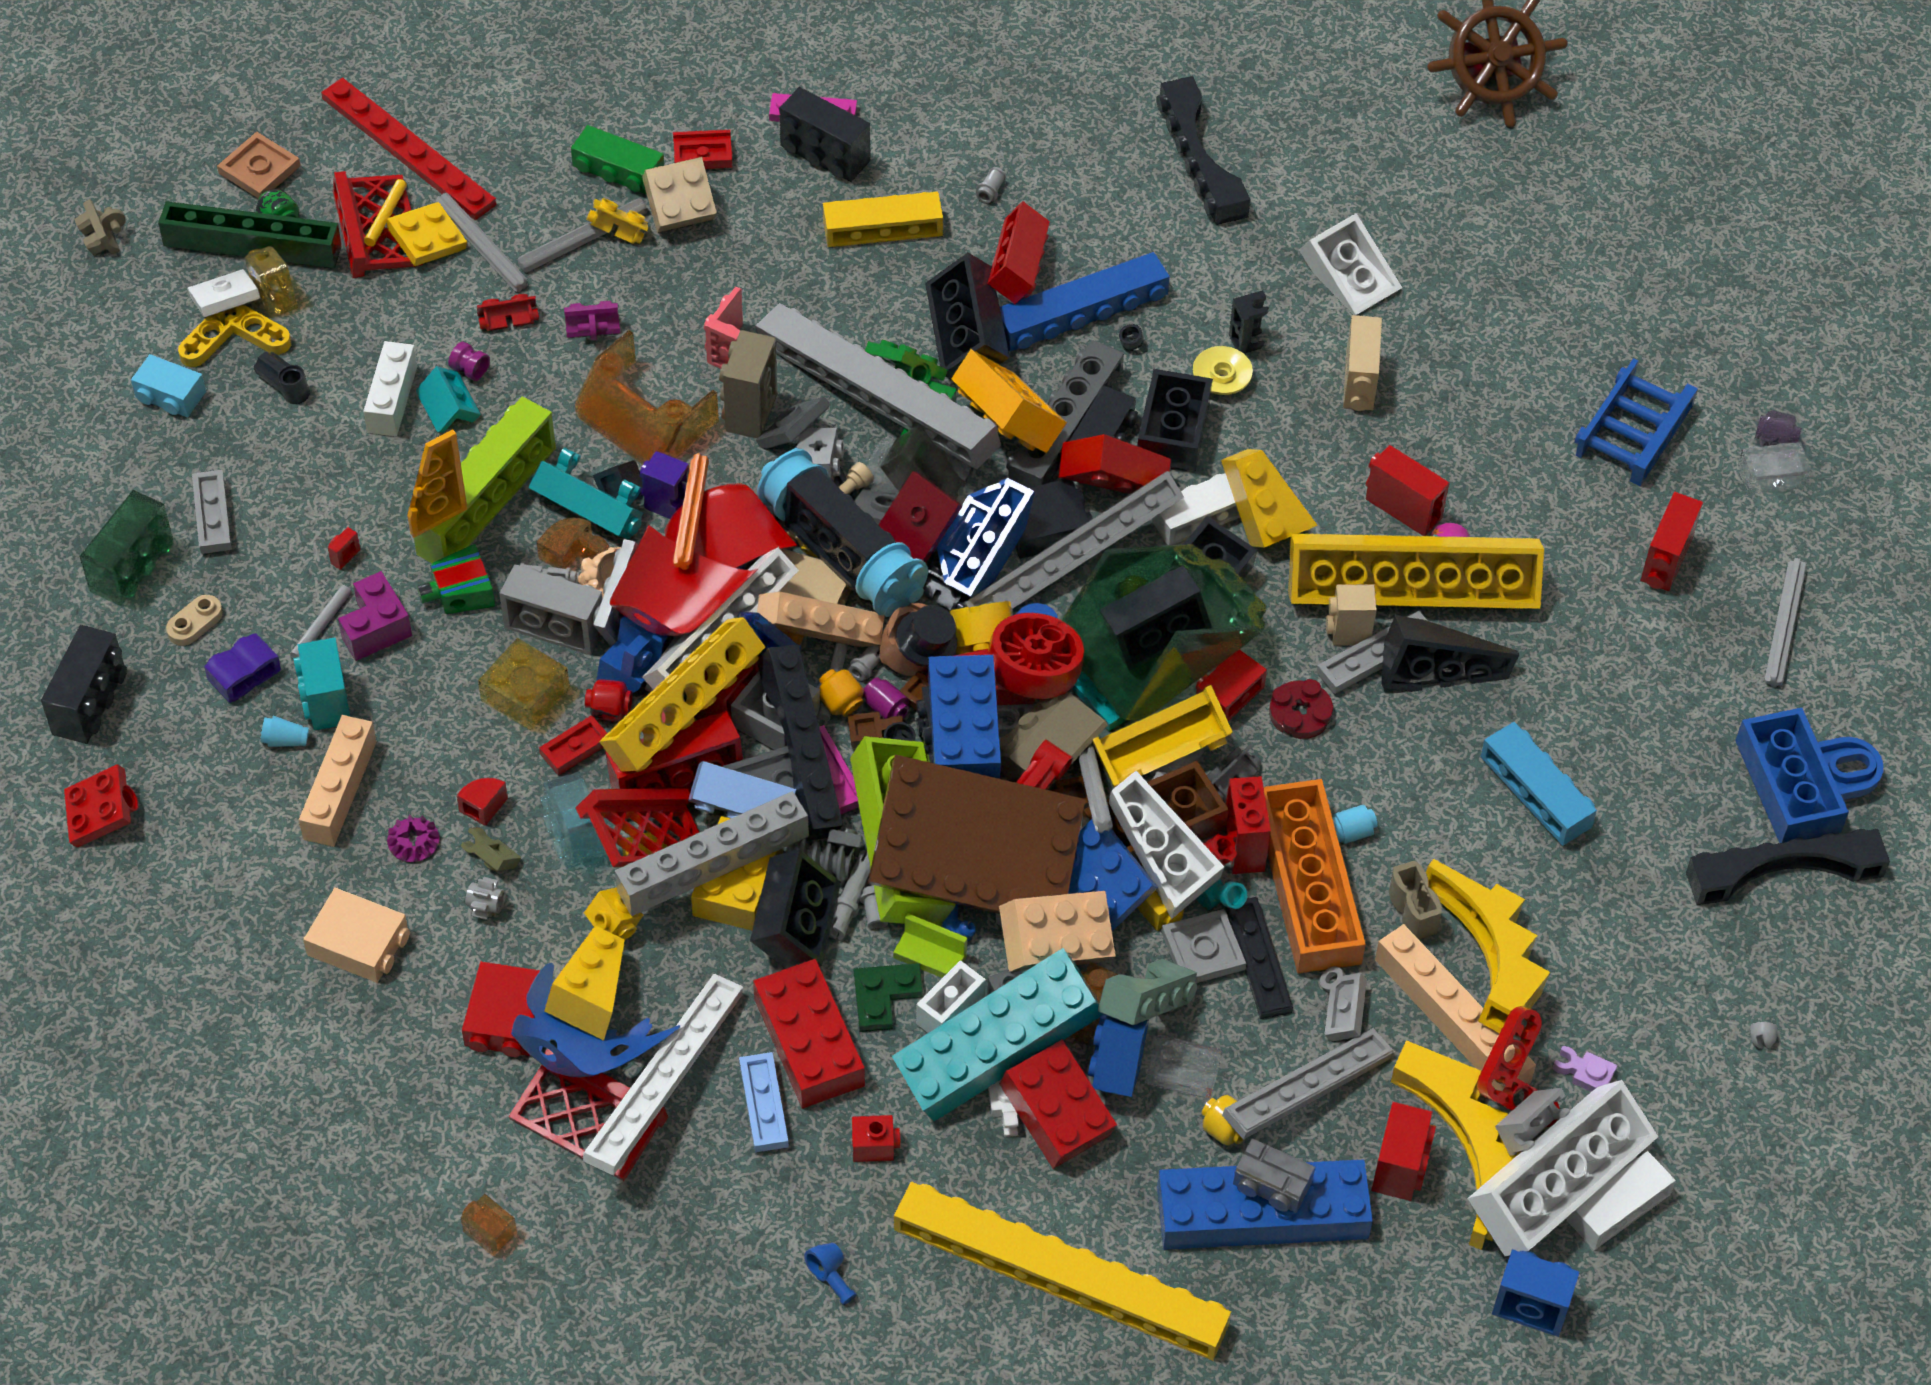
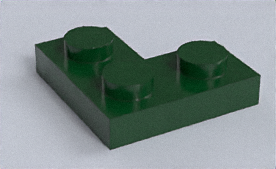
[853,963,923,1032]

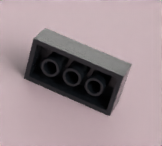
[925,252,1010,381]

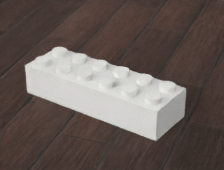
[1467,1080,1658,1256]

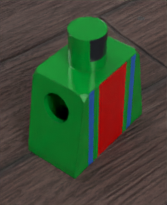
[417,544,495,614]

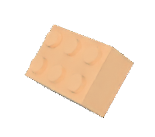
[999,891,1116,972]

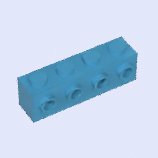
[1481,722,1597,846]

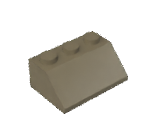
[999,692,1108,785]

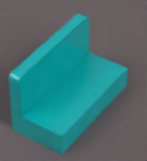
[416,366,481,433]

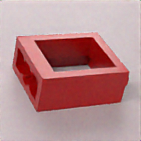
[1225,776,1271,874]

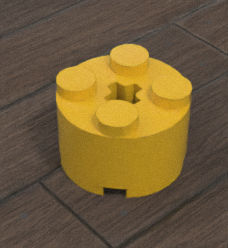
[949,601,1013,655]

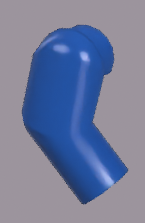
[942,904,976,942]

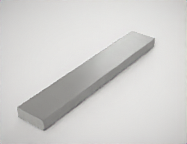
[1222,1028,1395,1140]

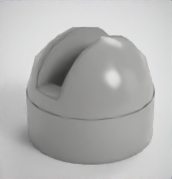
[1750,1022,1777,1049]

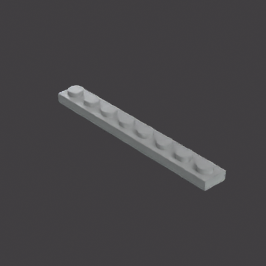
[963,471,1184,609]

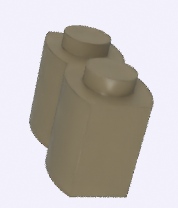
[1389,860,1442,939]

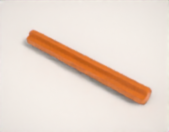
[673,453,709,570]

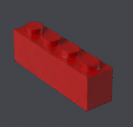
[987,201,1050,304]

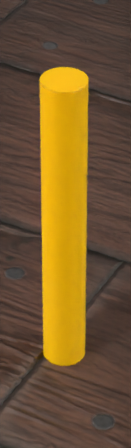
[364,179,407,246]

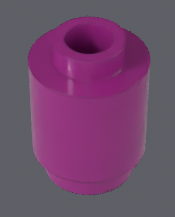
[863,677,909,719]

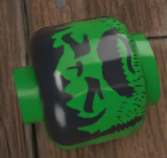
[256,189,299,218]

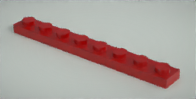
[321,77,497,220]

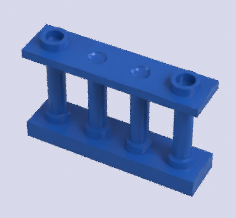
[1574,358,1698,487]

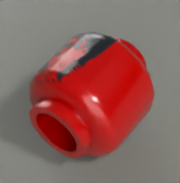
[585,679,633,722]

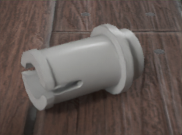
[976,167,1006,203]
[849,645,881,681]
[860,885,888,929]

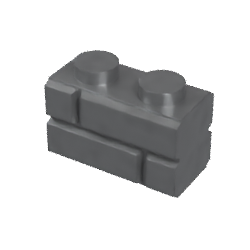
[1233,1138,1316,1213]

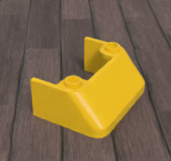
[1092,685,1233,788]

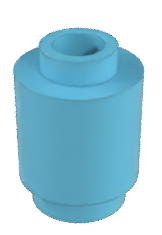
[1332,804,1378,844]

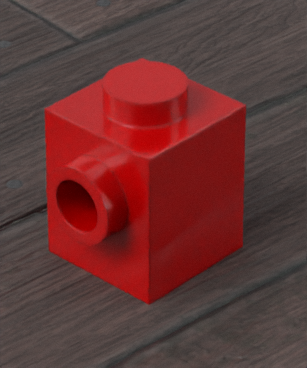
[852,1115,901,1162]

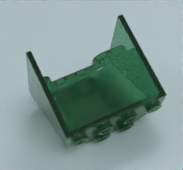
[1062,544,1266,721]

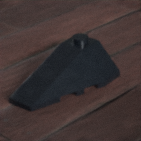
[1381,616,1519,692]

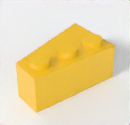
[1221,449,1318,548]
[544,925,625,1041]

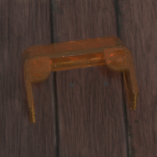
[575,330,719,465]

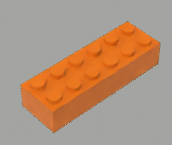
[1264,779,1366,974]

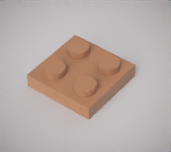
[217,132,301,199]

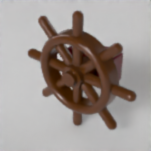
[1427,0,1568,128]

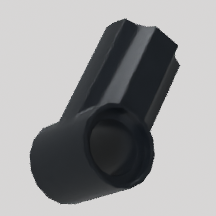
[254,351,310,404]

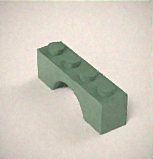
[1098,959,1197,1025]

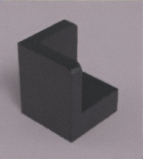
[593,460,643,498]

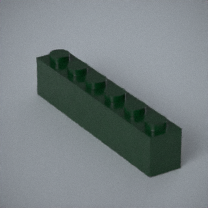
[158,201,342,268]

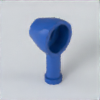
[804,1243,857,1305]

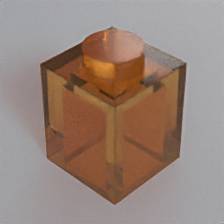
[460,1194,517,1256]

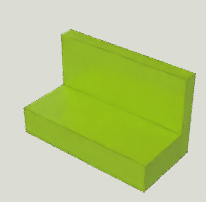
[893,913,968,978]

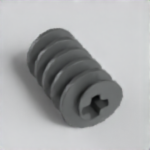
[786,838,855,888]

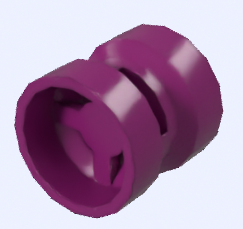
[448,341,490,381]

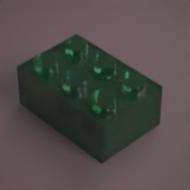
[79,490,173,606]

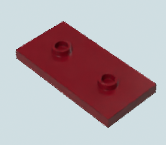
[878,471,963,563]

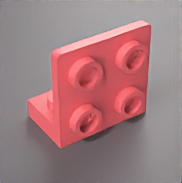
[704,287,743,369]

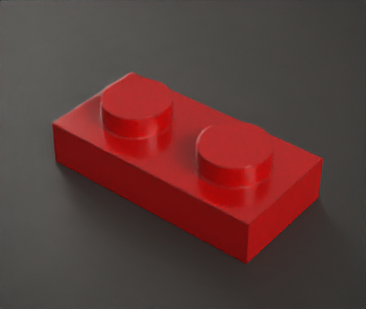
[539,715,607,776]

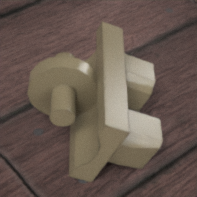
[74,199,126,255]

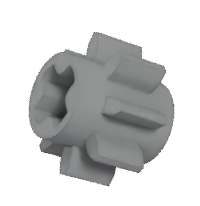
[465,877,505,919]

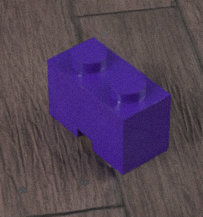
[640,451,689,519]

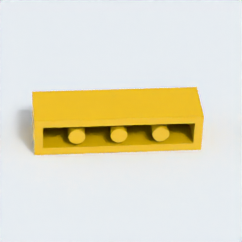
[823,191,943,247]

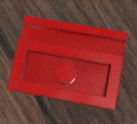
[673,129,733,169]

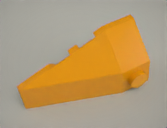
[407,429,468,538]

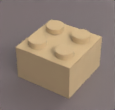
[642,157,717,233]

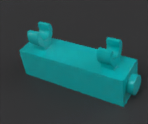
[528,448,643,540]

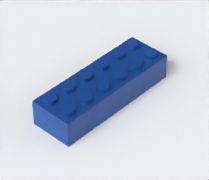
[1157,1159,1373,1250]

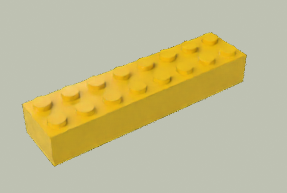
[1288,534,1544,609]

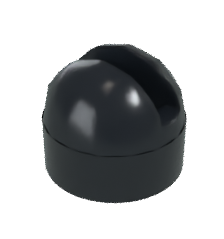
[1119,324,1144,351]

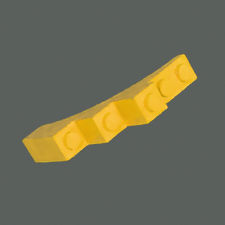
[1426,859,1550,1034]
[1391,1040,1522,1250]

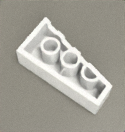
[1109,771,1224,919]

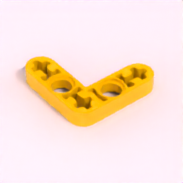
[178,304,291,367]

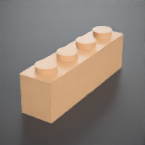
[756,592,884,647]
[299,715,377,847]

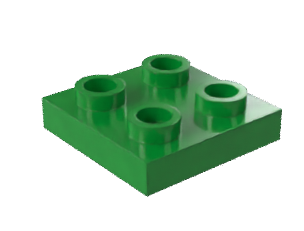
[865,339,948,384]

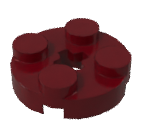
[1269,679,1333,739]

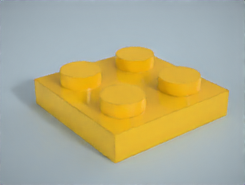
[386,202,467,266]

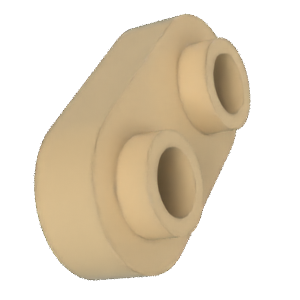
[166,595,223,646]

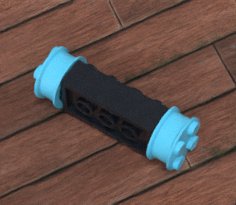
[757,448,928,617]

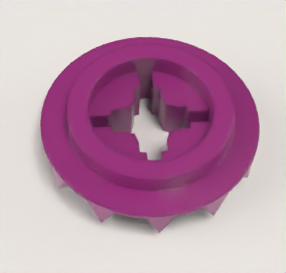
[387,814,439,862]

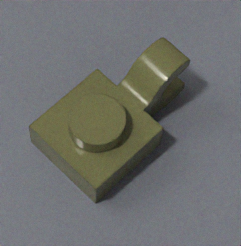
[461,827,522,871]

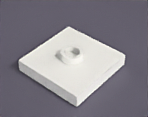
[188,269,260,317]

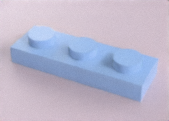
[739,1052,789,1153]

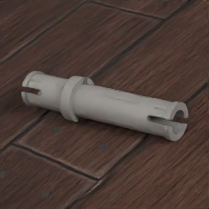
[829,850,871,940]

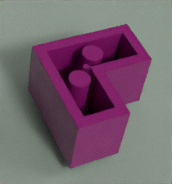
[338,571,412,661]

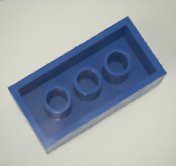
[928,655,1001,779]

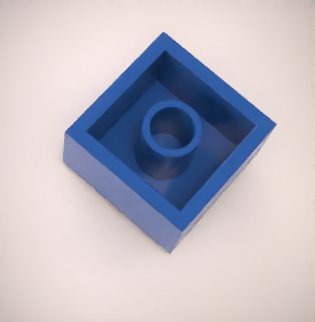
[1088,1014,1149,1097]
[1492,1249,1580,1337]

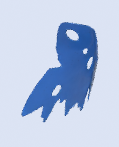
[511,963,680,1077]

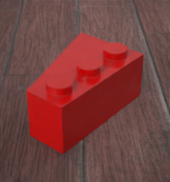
[1059,434,1171,494]

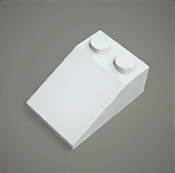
[1299,213,1402,315]

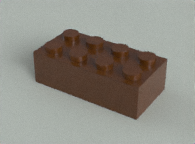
[1082,761,1229,866]

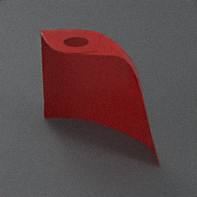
[665,483,797,568]
[609,525,758,636]

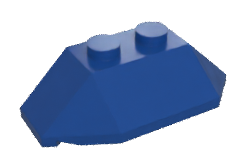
[937,478,1035,598]

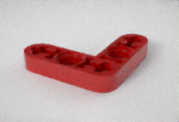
[1477,1006,1560,1128]

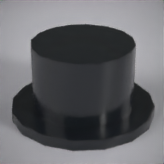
[896,605,958,668]

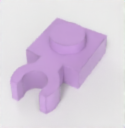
[1553,1046,1617,1092]

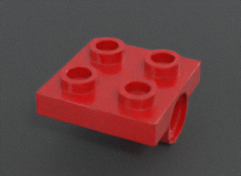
[64,764,139,847]

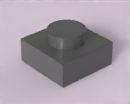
[827,828,864,857]

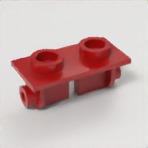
[477,294,539,331]

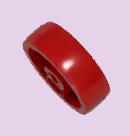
[987,613,1084,699]

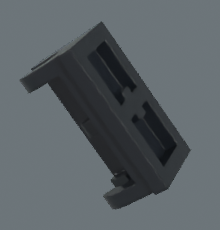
[1229,290,1269,355]

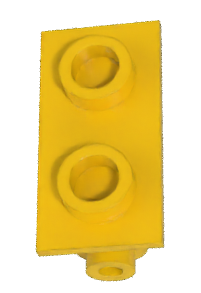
[586,198,648,244]

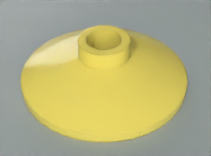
[1193,346,1253,395]

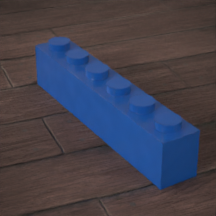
[1000,252,1170,352]

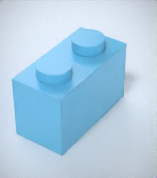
[131,354,206,417]

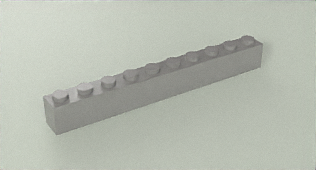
[755,303,1001,469]

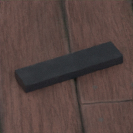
[1225,897,1293,1019]

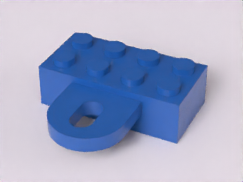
[1735,708,1884,843]

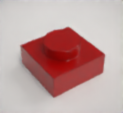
[328,527,361,570]

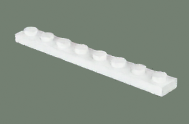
[583,974,743,1175]

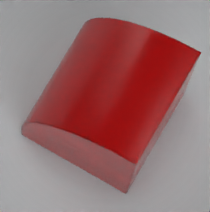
[456,778,508,826]

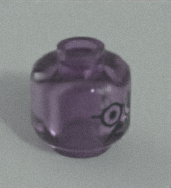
[1755,410,1802,453]

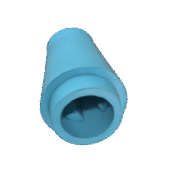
[260,715,309,747]

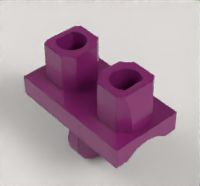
[564,301,620,340]

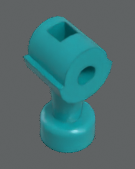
[1196,878,1247,910]

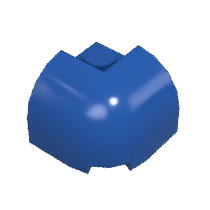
[596,616,667,693]

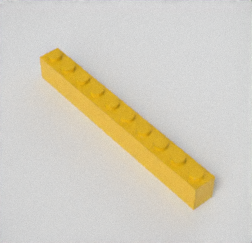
[894,1182,1231,1361]

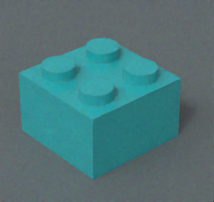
[293,637,351,731]

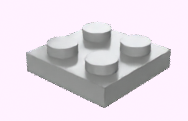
[1161,909,1246,983]

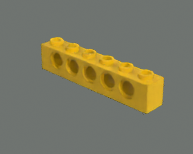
[599,617,765,772]

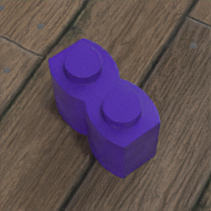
[204,633,281,703]

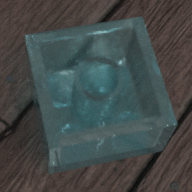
[540,771,605,868]

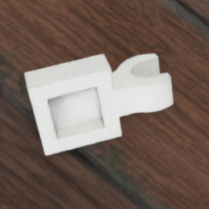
[988,1080,1018,1137]

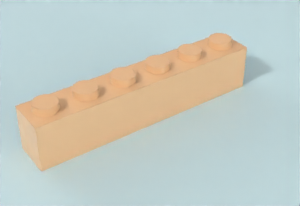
[1375,924,1536,1094]

